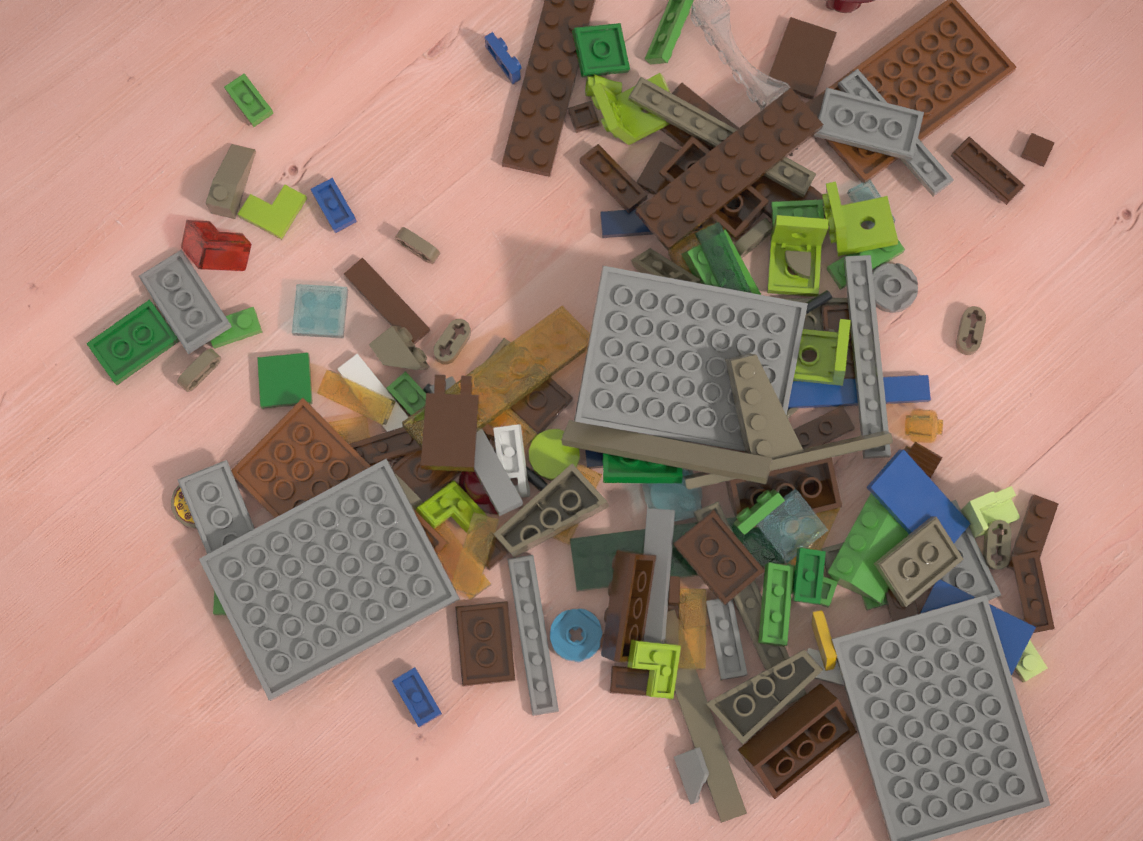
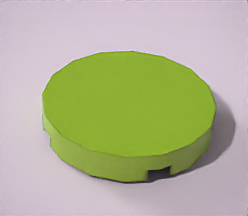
[529,429,580,481]

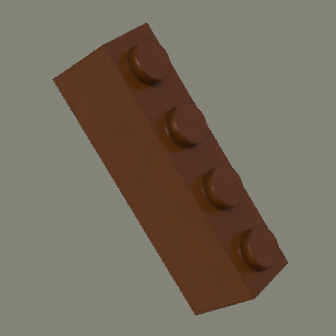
[659,136,769,238]
[725,457,842,528]
[600,550,656,662]
[738,683,857,799]

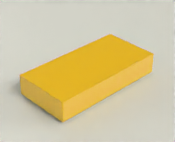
[811,610,837,671]

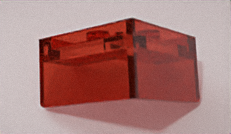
[181,220,252,271]

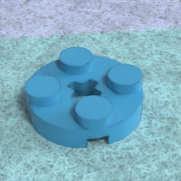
[550,609,603,663]

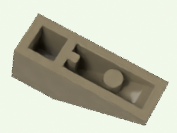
[206,144,256,219]
[631,248,701,284]

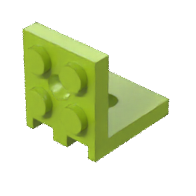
[591,73,670,145]
[822,181,898,256]
[767,215,829,297]
[793,319,851,386]

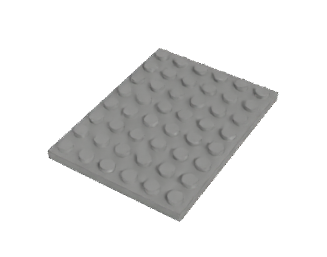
[574,266,808,451]
[199,459,460,701]
[831,595,1051,841]

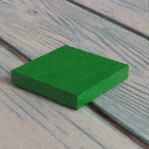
[572,23,630,78]
[257,353,313,409]

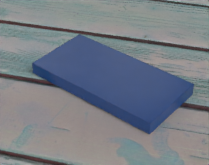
[866,449,971,543]
[920,579,1036,675]

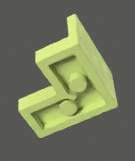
[961,486,1020,538]

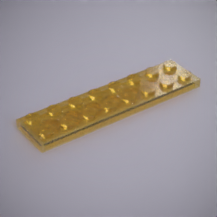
[402,305,590,448]

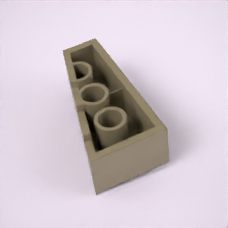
[725,353,804,459]
[494,464,609,558]
[706,649,823,744]

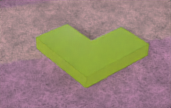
[238,184,307,240]
[416,480,489,535]
[627,640,681,699]

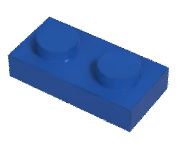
[484,32,522,84]
[311,177,357,233]
[392,667,442,728]

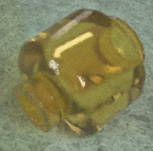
[905,409,943,443]

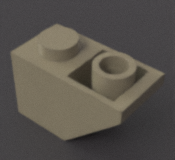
[369,326,430,370]

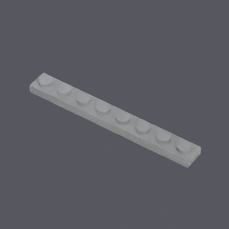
[844,255,891,459]

